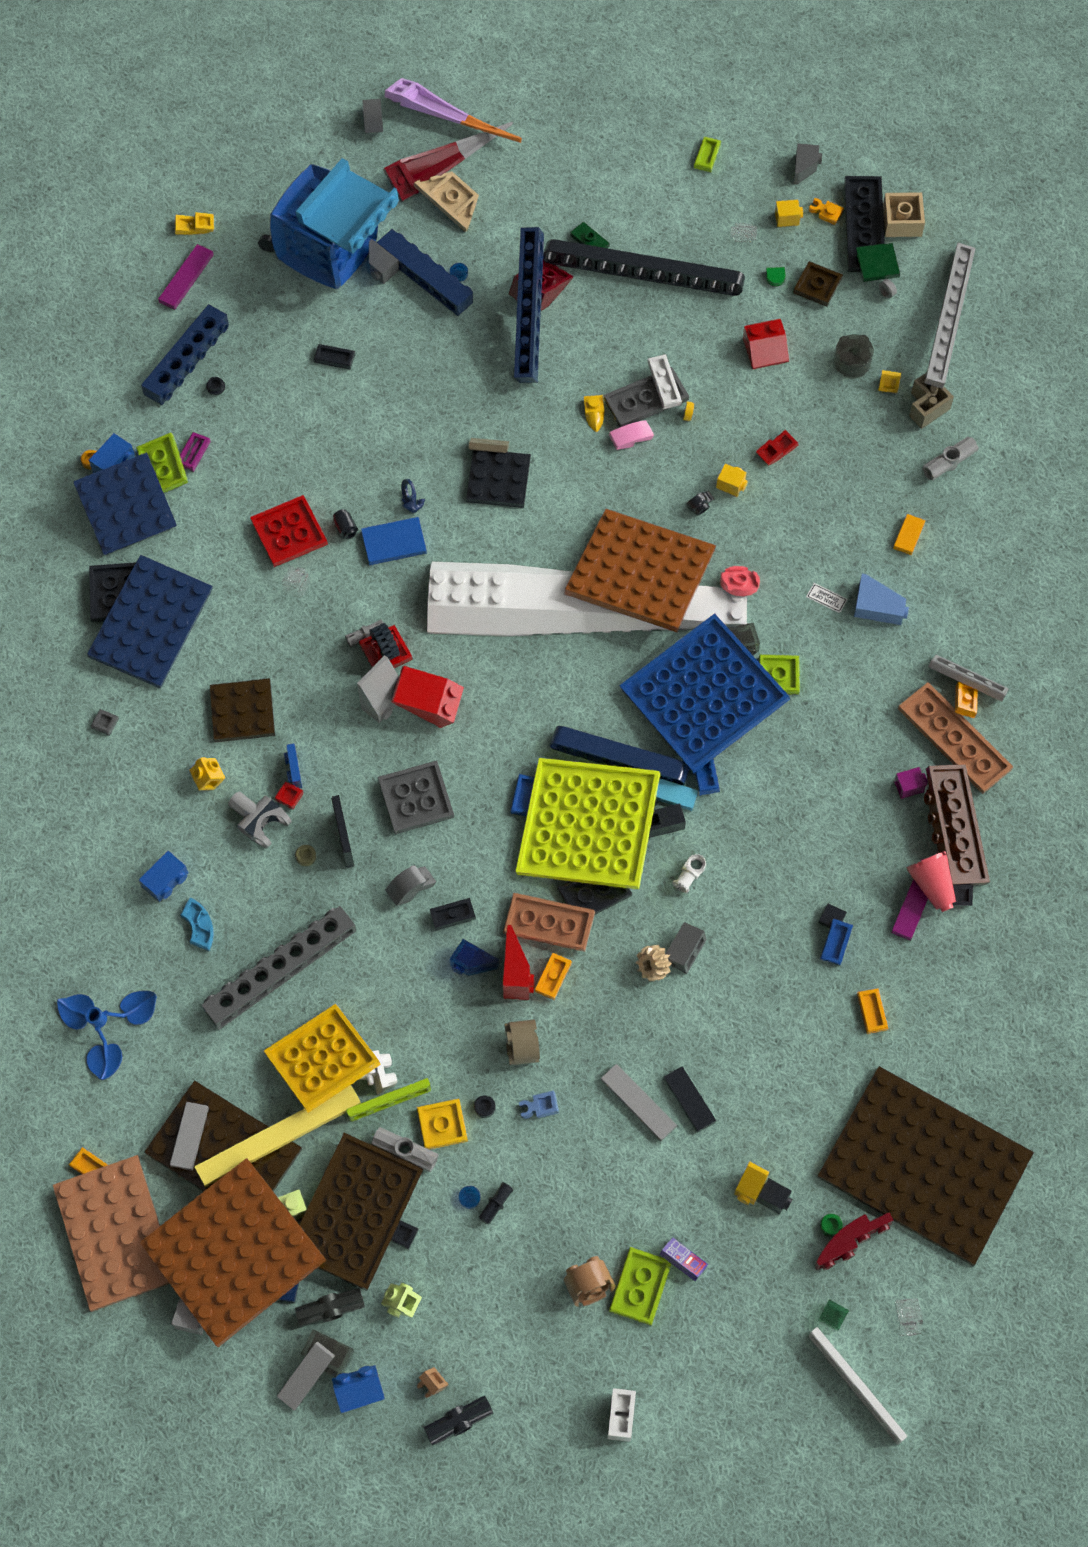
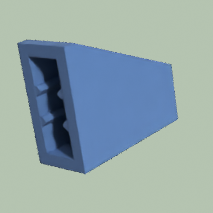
[854,574,909,625]

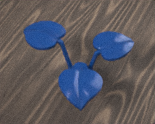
[57,991,157,1080]

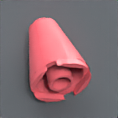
[906,851,956,912]

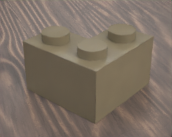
[909,372,954,429]

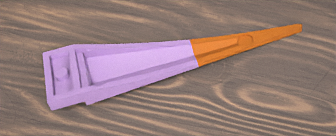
[385,78,522,143]

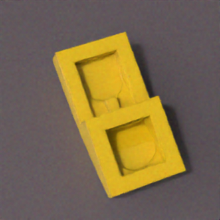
[175,212,214,235]

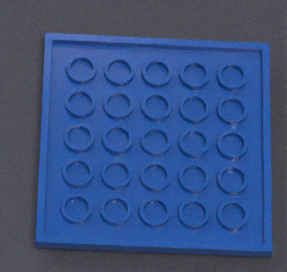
[619,613,790,774]

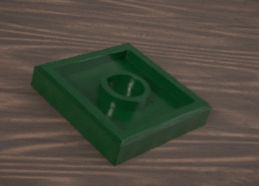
[856,243,900,282]

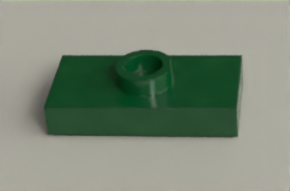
[570,222,610,248]

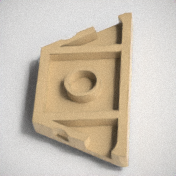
[414,171,479,232]

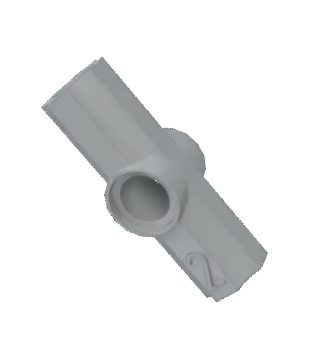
[922,437,979,481]
[371,1127,439,1172]

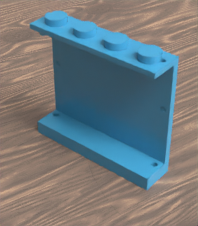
[296,158,399,254]

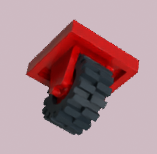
[359,623,413,668]

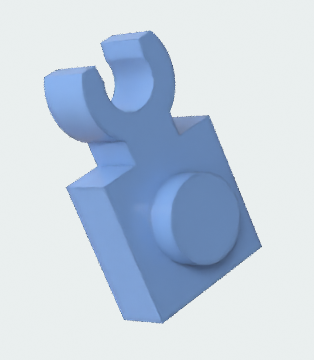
[519,1090,559,1119]

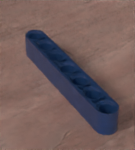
[550,726,689,786]

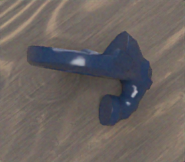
[401,479,425,513]

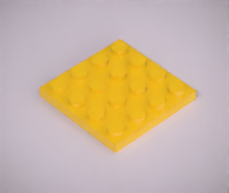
[264,1004,381,1113]

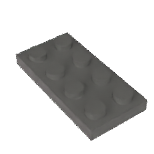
[604,367,689,427]

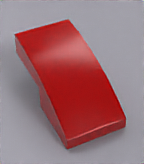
[756,429,799,466]

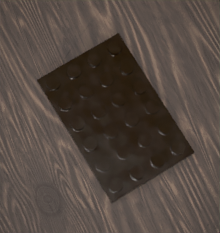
[144,1080,302,1192]
[300,1132,424,1291]

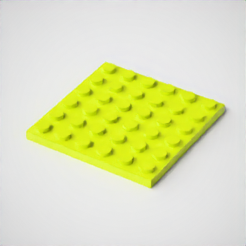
[516,758,660,889]

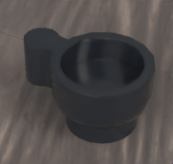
[686,491,714,516]

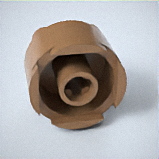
[563,1256,615,1307]

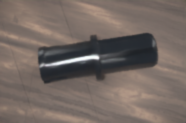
[479,1182,513,1224]

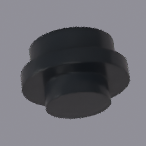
[206,377,225,395]

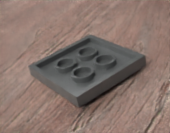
[378,760,454,834]

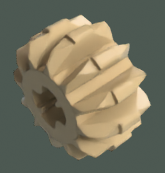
[635,945,672,981]

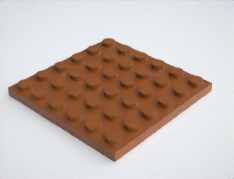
[564,509,716,633]
[140,1158,326,1348]

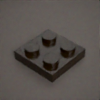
[793,261,843,307]

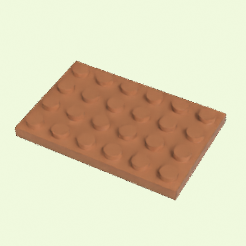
[53,1155,170,1312]

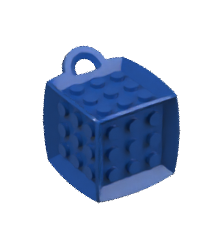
[270,164,378,289]

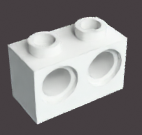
[608,1388,636,1442]

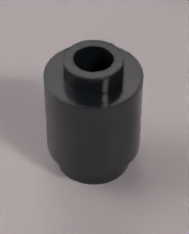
[333,509,358,539]

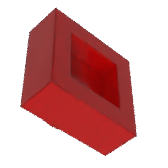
[275,781,304,810]

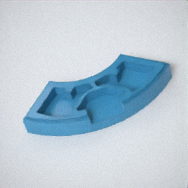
[180,898,214,951]

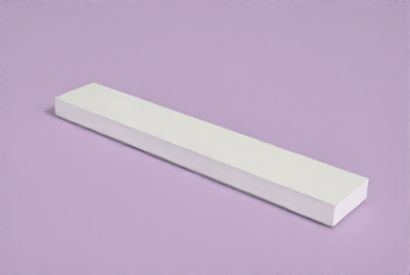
[809,1327,907,1444]

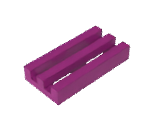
[180,432,211,472]

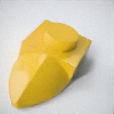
[584,395,604,432]

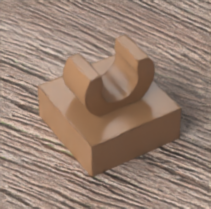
[417,1367,449,1398]

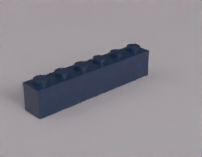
[377,229,473,316]

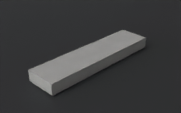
[928,655,1009,701]
[601,1064,677,1141]

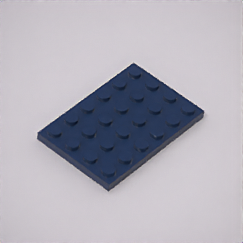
[87,555,213,689]

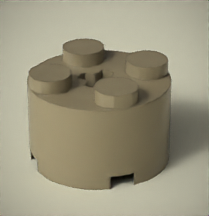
[504,1019,540,1065]

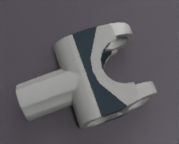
[228,791,292,848]

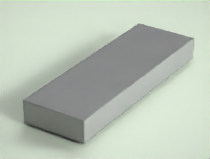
[170,1102,209,1171]
[277,1341,335,1411]

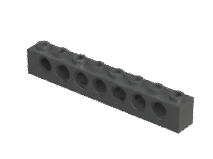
[202,906,356,1030]

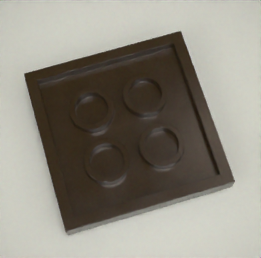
[210,678,275,743]

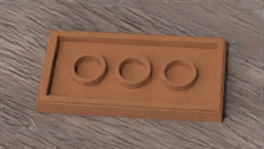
[503,893,595,952]

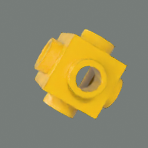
[189,757,225,790]

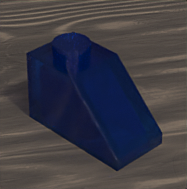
[449,939,499,976]

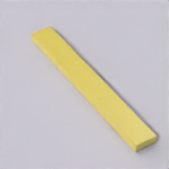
[195,1085,361,1187]

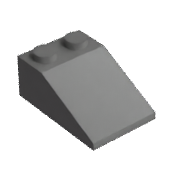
[357,655,399,723]

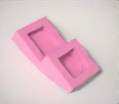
[609,420,654,450]

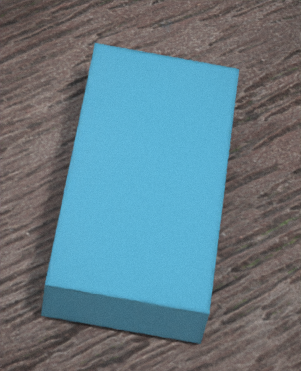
[656,778,699,811]

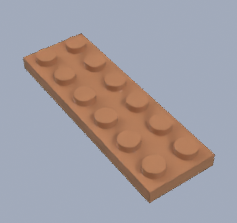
[898,682,1013,794]

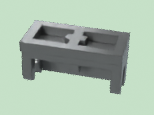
[666,922,707,974]

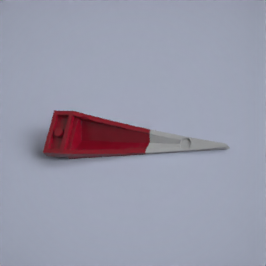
[383,122,513,202]

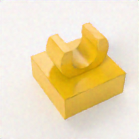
[879,370,901,393]

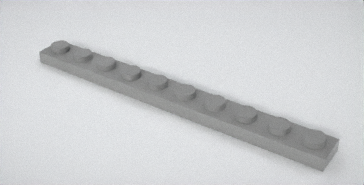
[924,243,975,389]

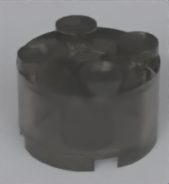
[833,334,874,379]

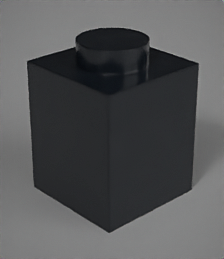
[757,1178,793,1214]

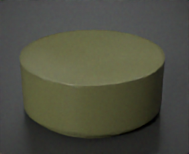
[295,845,316,866]

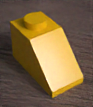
[734,1162,769,1205]

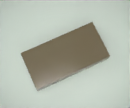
[469,438,509,453]

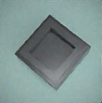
[91,709,119,736]

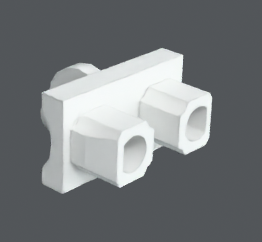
[360,1050,397,1095]

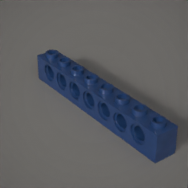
[514,227,544,383]

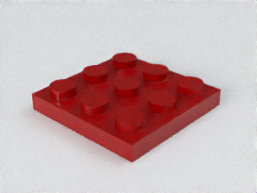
[250,495,328,567]

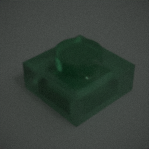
[818,1299,849,1331]

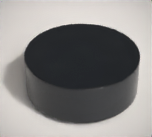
[258,234,275,252]
[474,1095,496,1118]

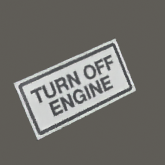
[806,583,848,613]

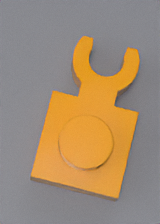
[809,198,844,225]

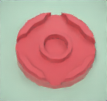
[720,566,760,596]

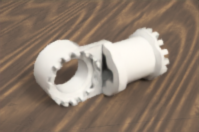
[672,854,706,893]

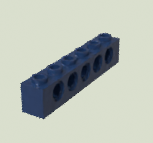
[141,304,229,405]

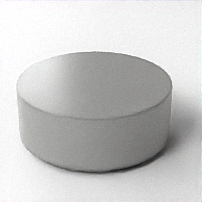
[879,279,897,298]

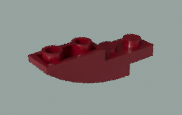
[815,1212,894,1271]

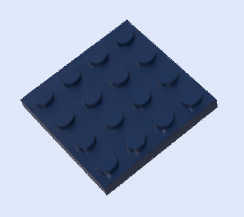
[73,453,177,555]

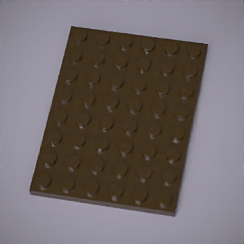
[817,1066,1034,1266]

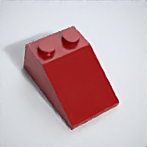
[391,666,464,728]
[503,925,534,1000]

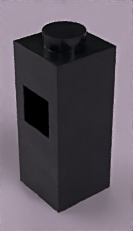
[649,804,686,838]

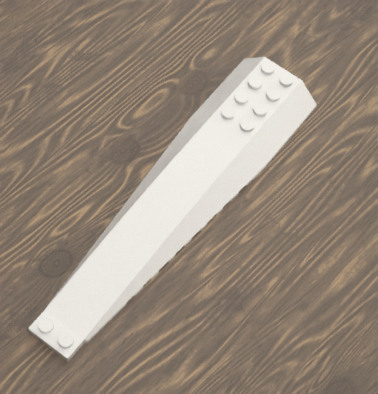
[427,562,747,636]

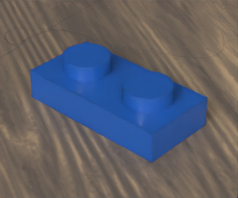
[284,743,302,788]

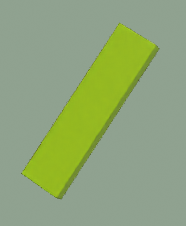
[346,1078,431,1122]

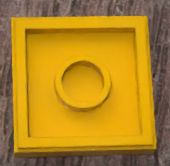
[417,1099,468,1150]

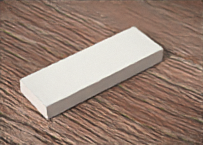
[647,354,682,409]

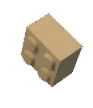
[883,193,925,237]

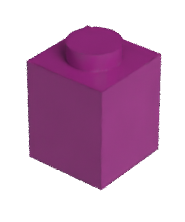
[894,767,928,799]

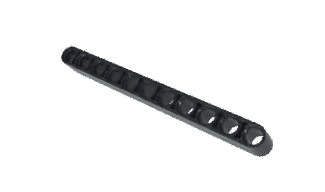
[543,239,745,296]

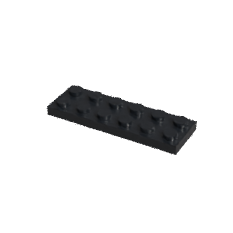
[844,176,885,272]

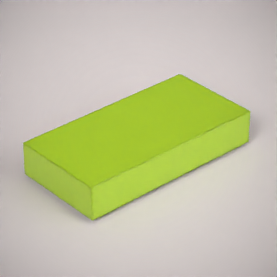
[694,136,721,172]

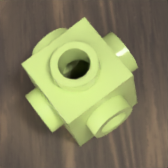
[381,1283,422,1318]

